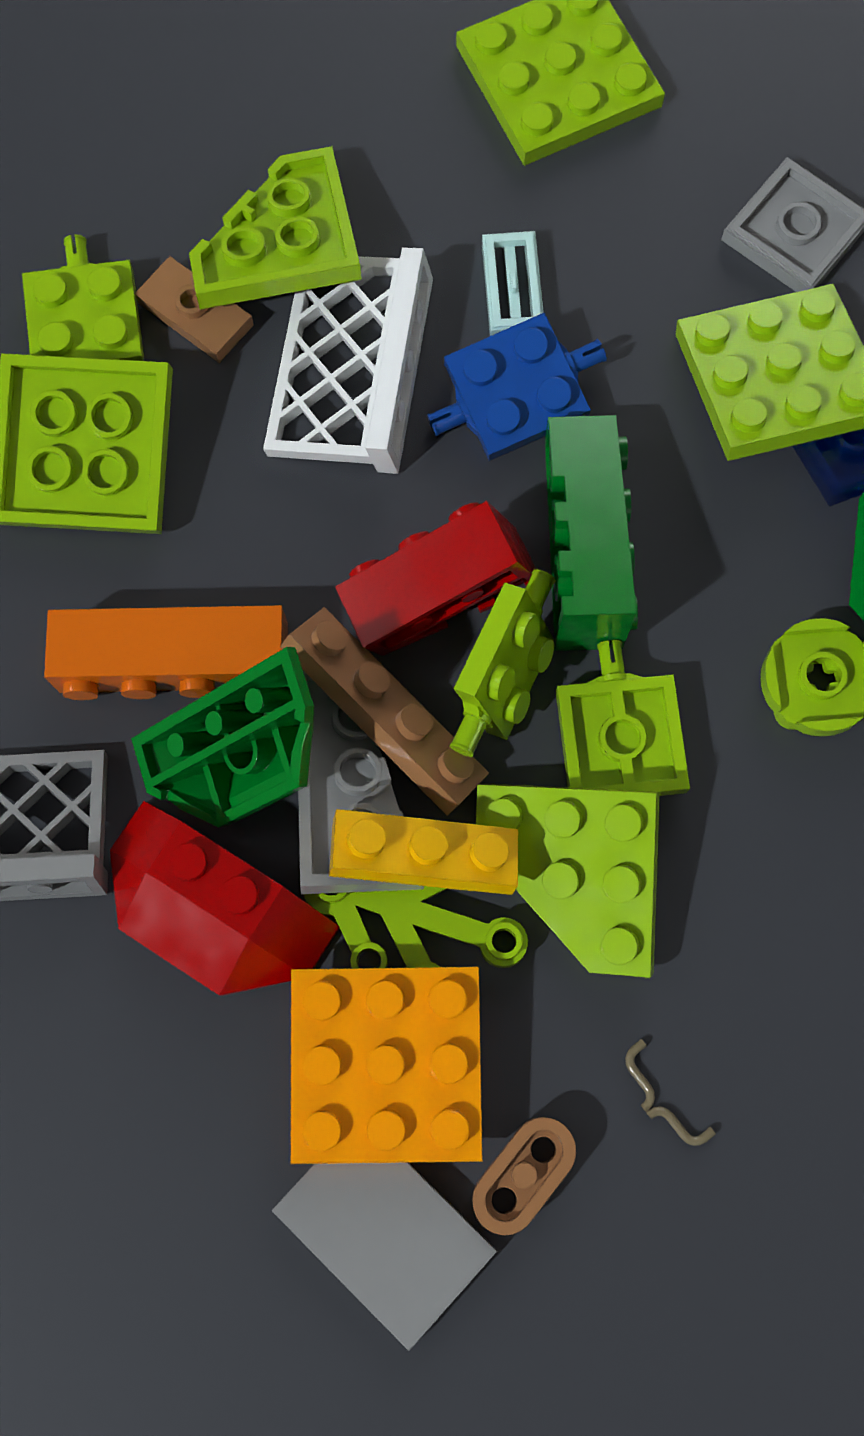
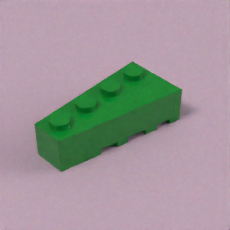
[544,415,638,651]

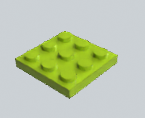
[456,0,665,166]
[675,284,864,461]
[0,353,173,534]

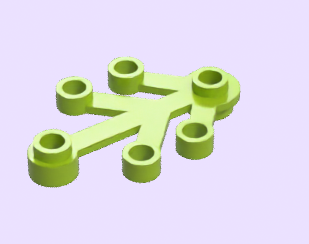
[303,886,528,969]

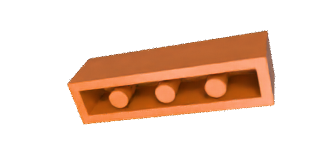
[44,605,288,700]

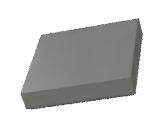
[721,157,864,292]

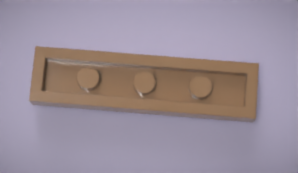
[280,607,489,816]

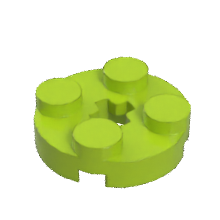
[761,618,864,736]

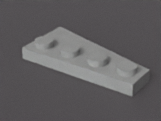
[298,671,424,894]

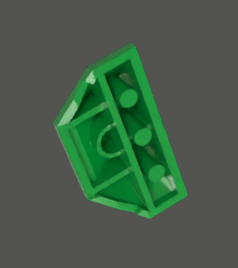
[131,647,314,827]

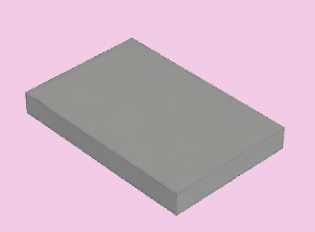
[272,1162,497,1351]

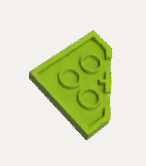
[189,146,362,309]
[476,783,660,978]

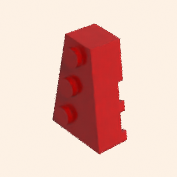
[335,500,536,656]

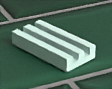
[482,231,544,336]

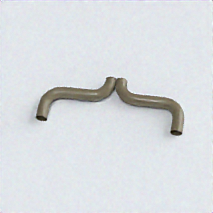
[625,1039,716,1146]

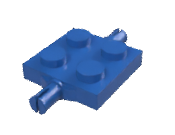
[427,312,607,461]

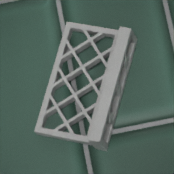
[0,750,108,901]

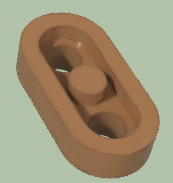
[472,1117,576,1235]

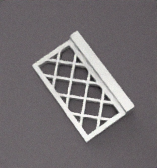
[263,248,433,474]

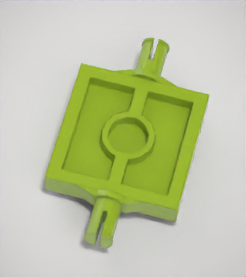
[22,234,144,361]
[449,569,556,757]
[556,640,690,796]

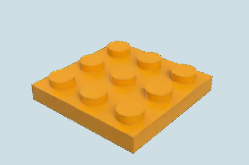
[291,967,482,1164]

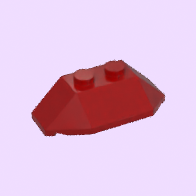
[110,801,340,996]

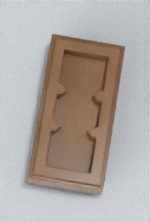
[134,256,254,363]

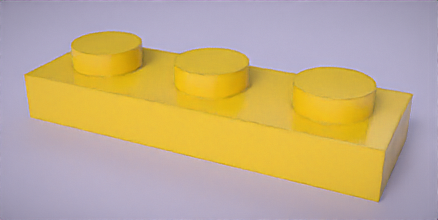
[329,809,518,895]

